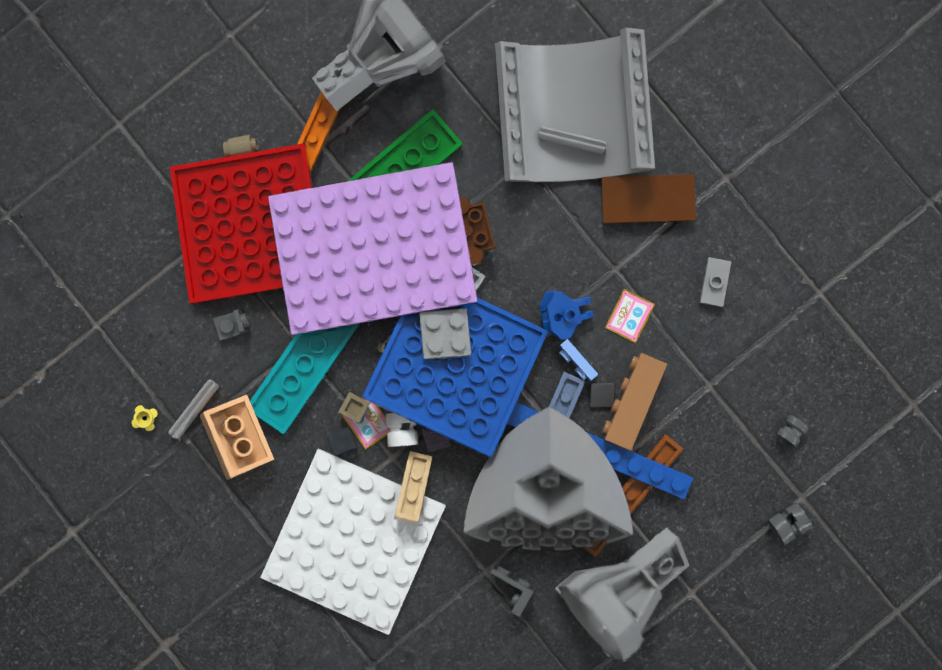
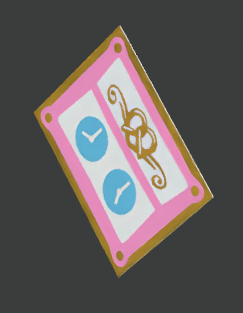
[605,289,655,343]
[341,400,390,450]

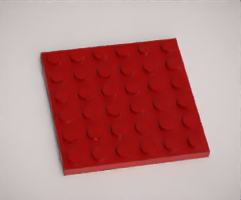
[170,143,313,304]

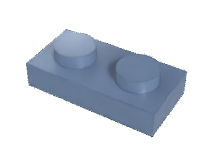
[549,372,585,418]

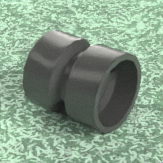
[767,503,813,546]

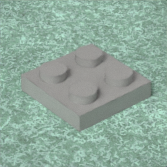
[419,309,471,360]

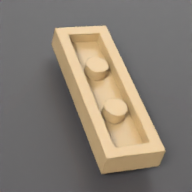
[394,451,432,525]

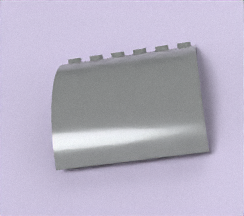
[495,28,655,182]

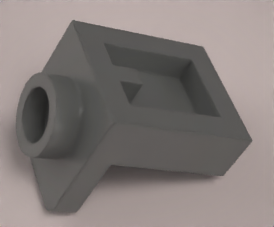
[213,309,249,341]

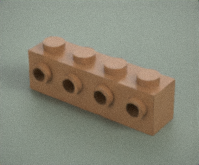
[601,353,667,451]

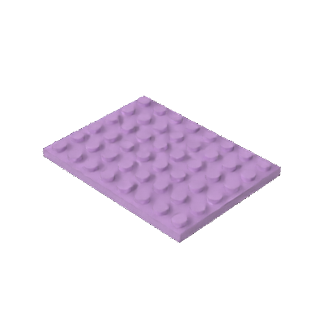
[268,162,478,335]

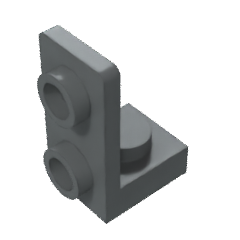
[490,566,533,617]

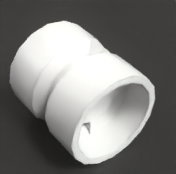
[386,413,418,447]

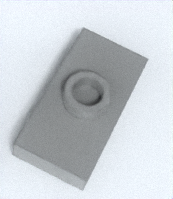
[699,257,732,307]

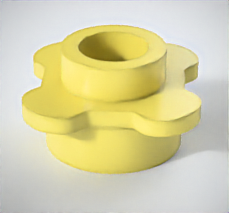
[132,406,158,431]

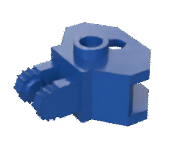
[539,290,594,340]

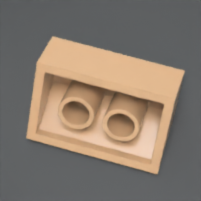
[200,395,274,480]

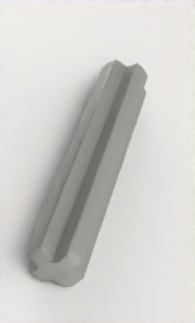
[538,126,606,155]
[168,379,219,439]

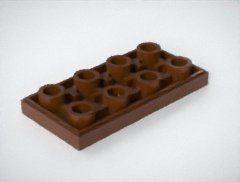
[601,174,696,224]

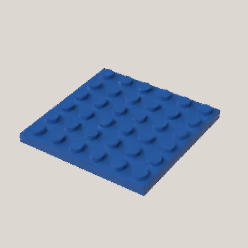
[362,298,548,458]

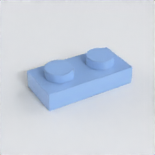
[559,339,598,381]

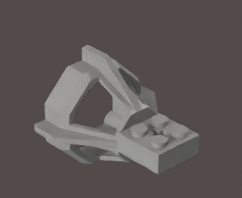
[312,0,446,111]
[555,528,689,661]

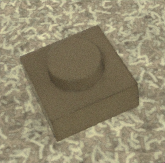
[339,392,371,424]

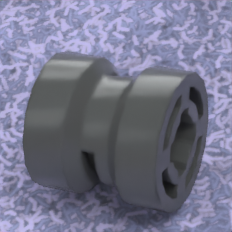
[777,415,809,447]

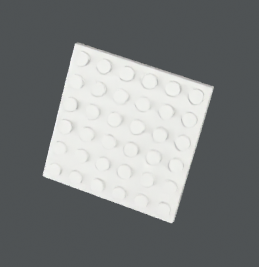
[260,449,446,635]

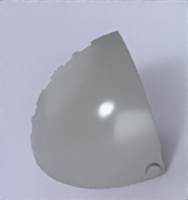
[464,407,633,550]

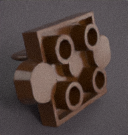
[459,197,496,266]

